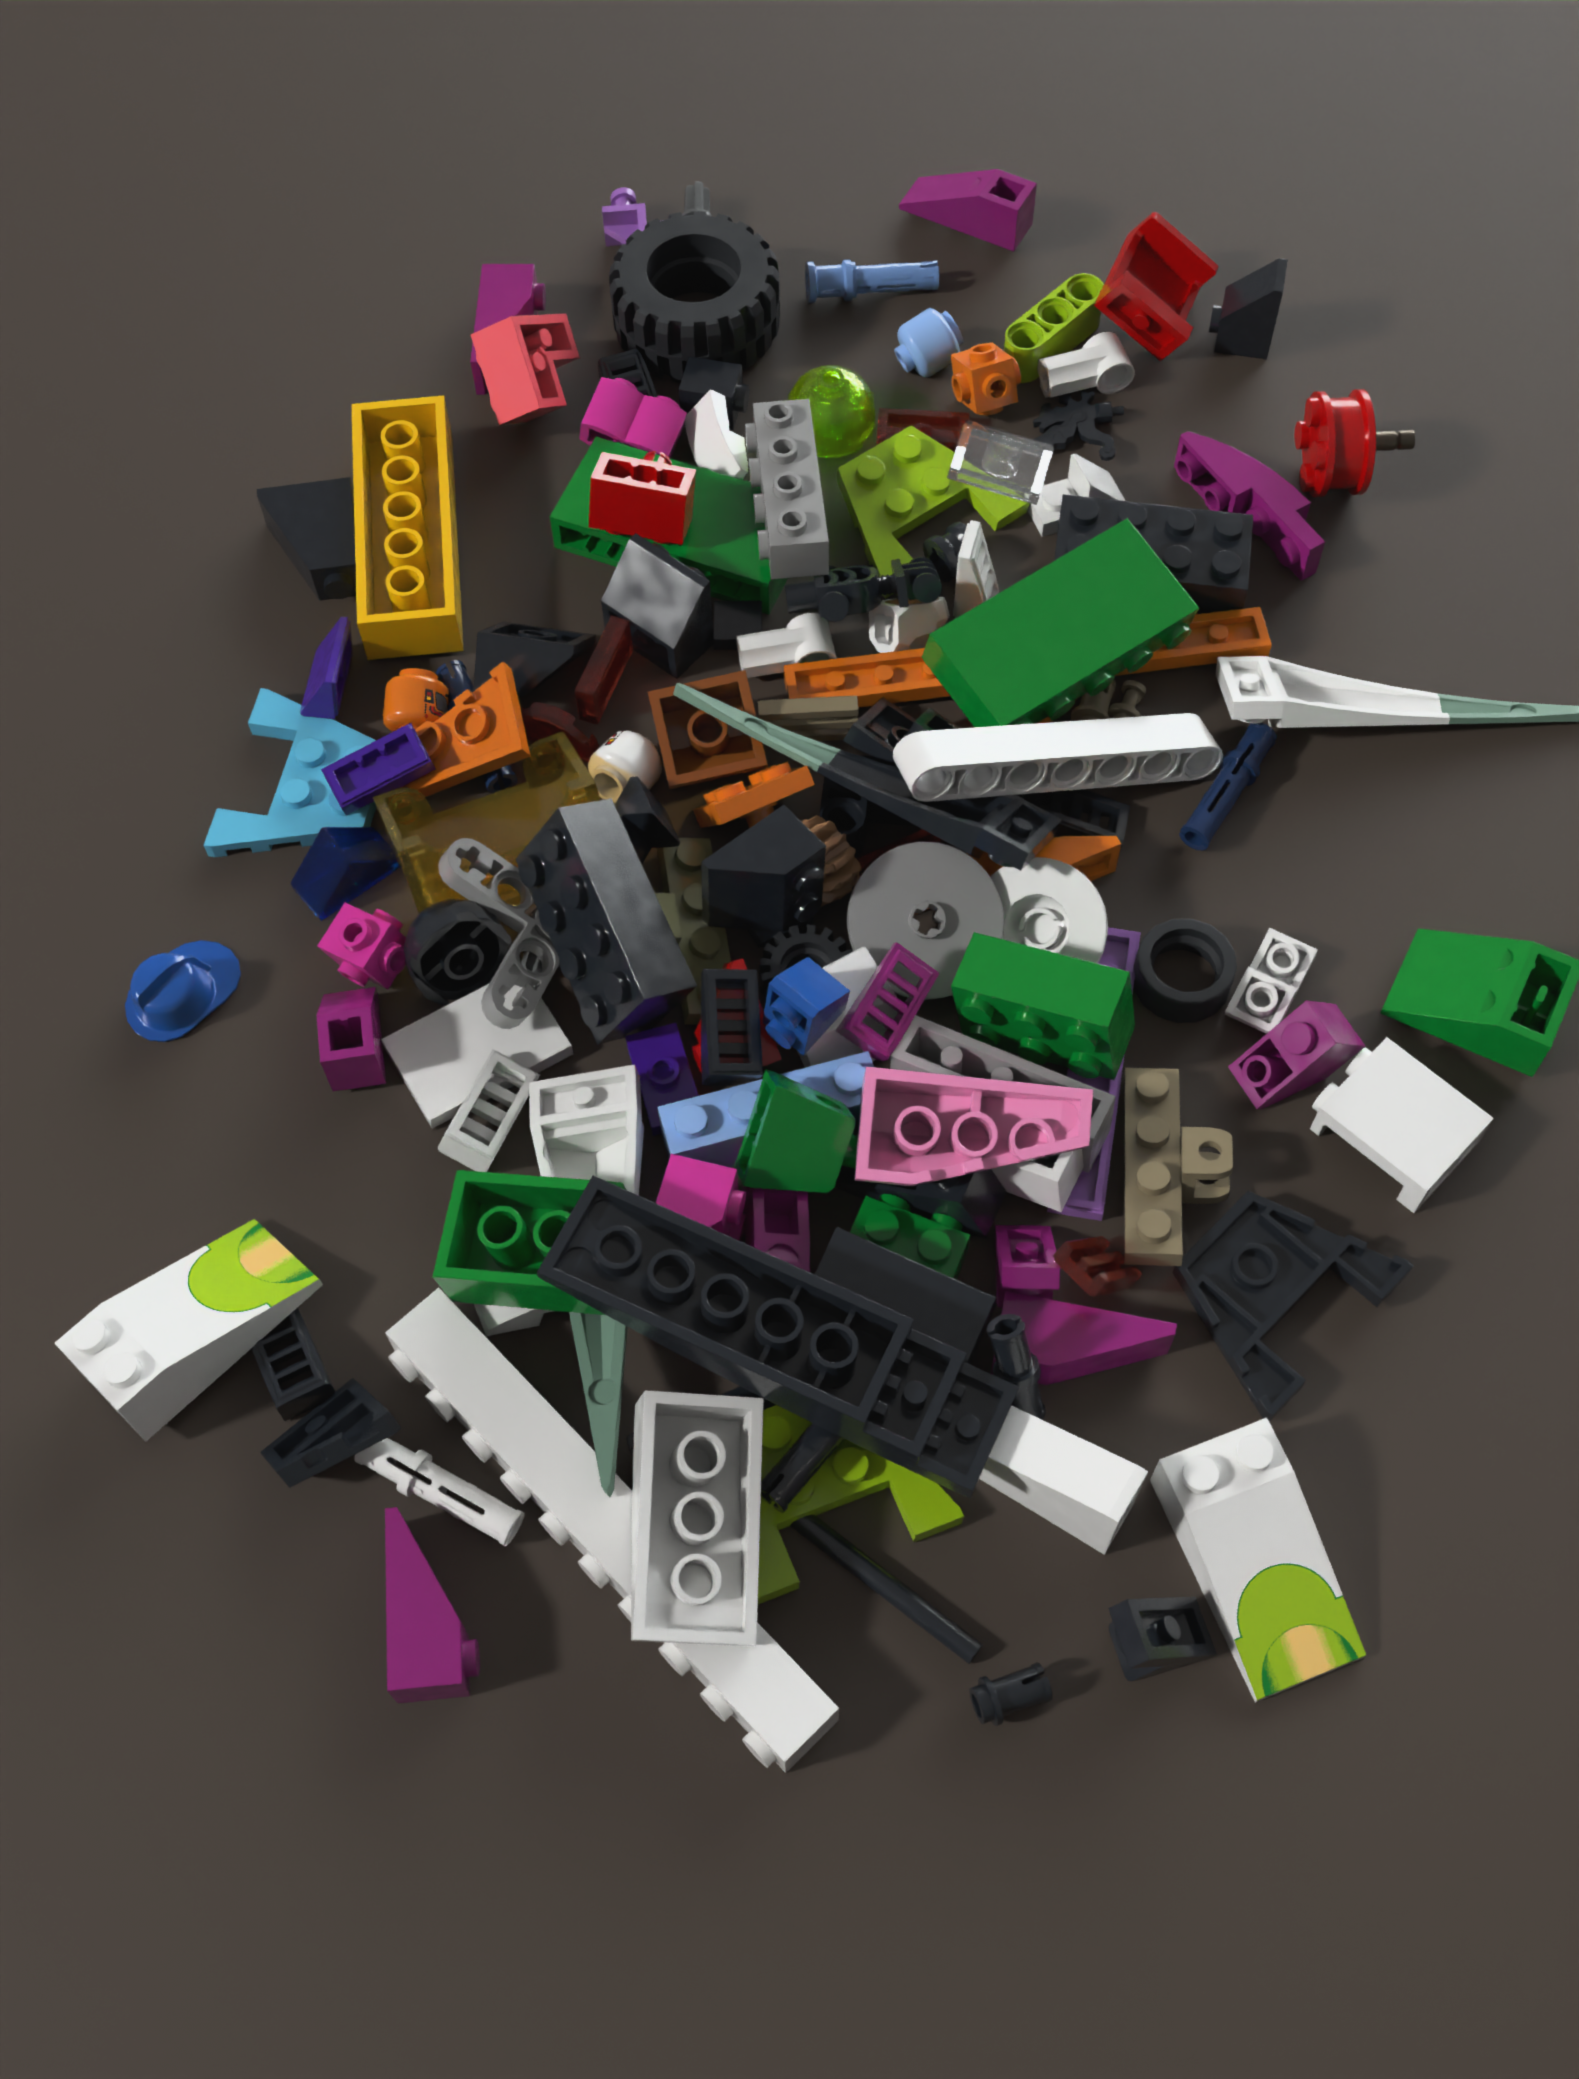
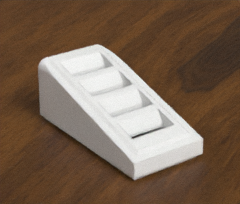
[953,520,999,619]
[438,1049,540,1172]

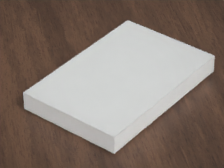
[381,984,573,1129]

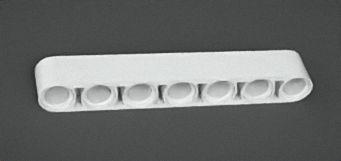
[892,713,1223,802]

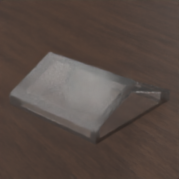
[947,419,1054,505]

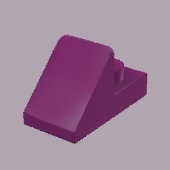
[995,1225,1060,1308]

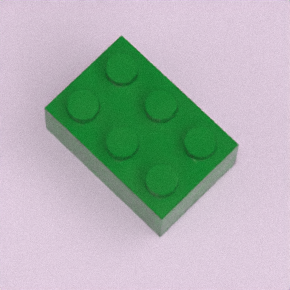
[951,932,1135,1080]
[432,1170,626,1315]

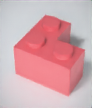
[471,313,580,425]

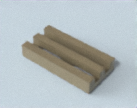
[758,695,858,744]

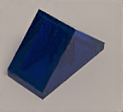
[290,827,404,921]

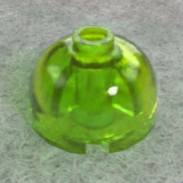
[787,365,875,457]

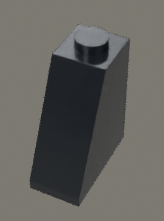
[257,477,356,601]

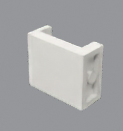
[1310,1037,1494,1213]

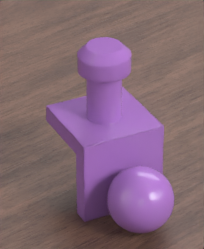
[602,187,663,246]

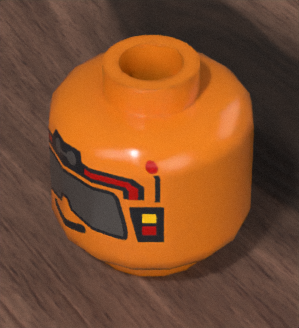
[383,668,449,732]

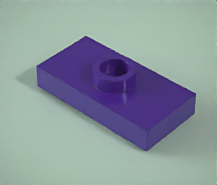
[321,723,436,816]
[625,1023,698,1136]

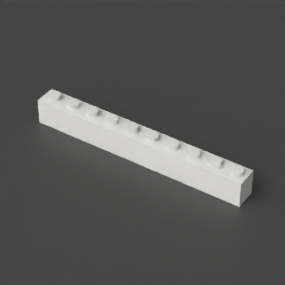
[385,1287,839,1773]

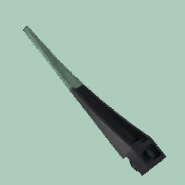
[673,683,1062,871]

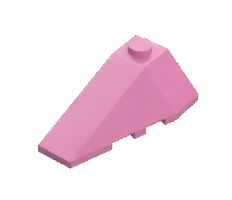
[855,1067,1093,1186]

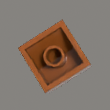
[648,670,768,789]

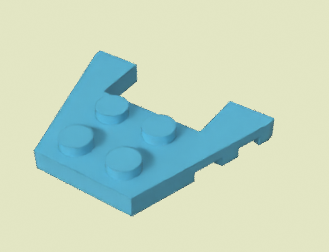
[203,688,379,857]

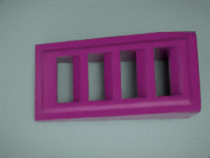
[835,942,940,1062]

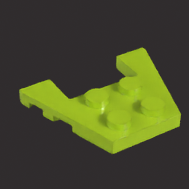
[836,426,1031,599]
[758,1405,964,1605]

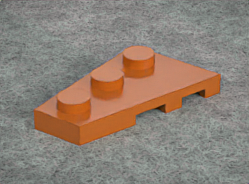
[387,661,531,807]

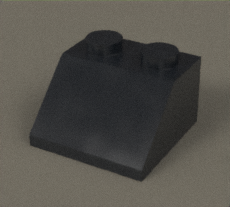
[701,805,826,932]

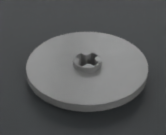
[847,842,1004,1000]

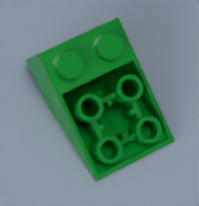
[1380,928,1579,1077]

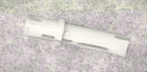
[355,1438,524,1546]

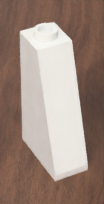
[979,1406,1148,1555]

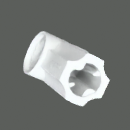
[1037,332,1135,398]
[736,613,837,678]

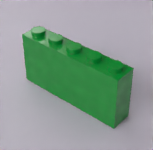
[549,436,788,615]
[922,518,1199,728]

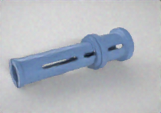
[805,259,939,303]

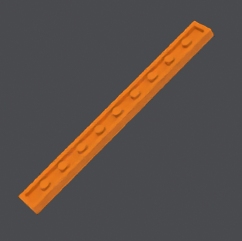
[784,607,1272,708]

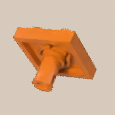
[693,761,815,828]

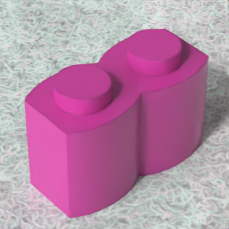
[579,377,687,459]

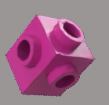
[317,902,406,990]

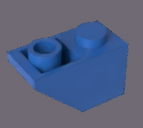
[762,957,850,1056]

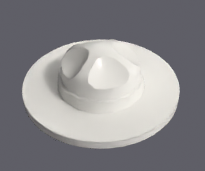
[990,857,1108,964]

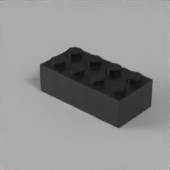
[1054,494,1253,614]
[515,798,697,1045]

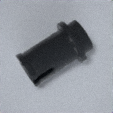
[969,1662,1053,1726]

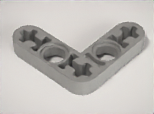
[438,838,560,1029]

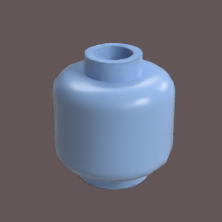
[894,308,964,378]

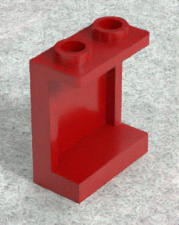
[1094,212,1219,361]

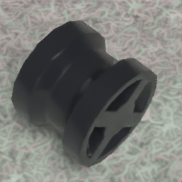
[923,522,966,582]

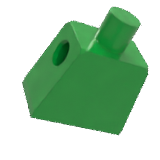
[734,1070,858,1193]

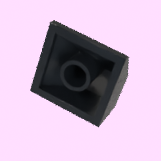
[473,621,596,698]

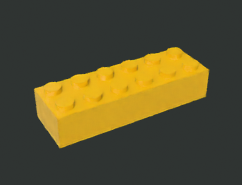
[351,395,464,660]

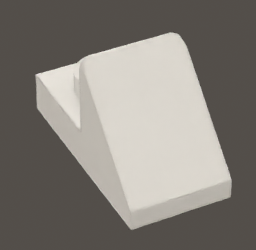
[1025,454,1125,537]

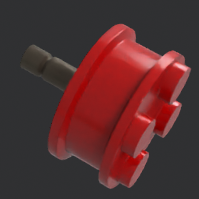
[1294,389,1415,497]

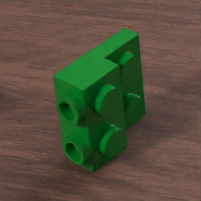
[850,1194,970,1280]

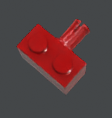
[589,451,696,545]

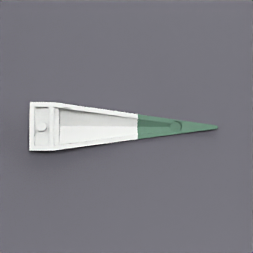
[1216,656,1579,728]
[529,1064,644,1497]

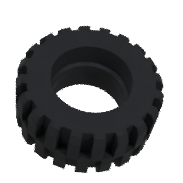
[609,211,780,382]

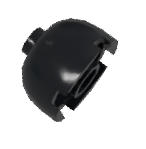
[403,899,512,1005]

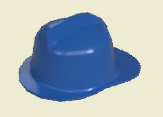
[125,940,241,1042]

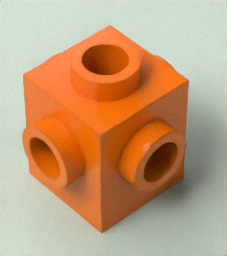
[951,343,1021,415]

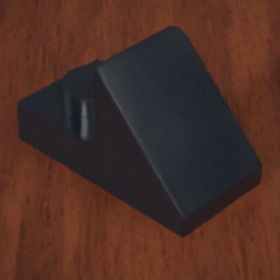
[615,776,680,864]
[1108,1597,1217,1681]

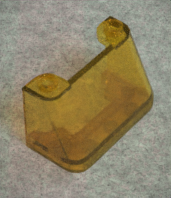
[373,732,600,914]

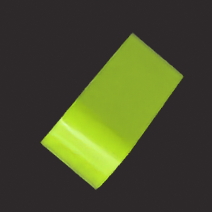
[1004,273,1104,383]

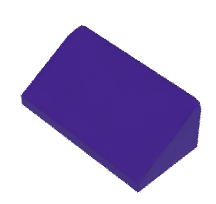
[300,617,353,719]

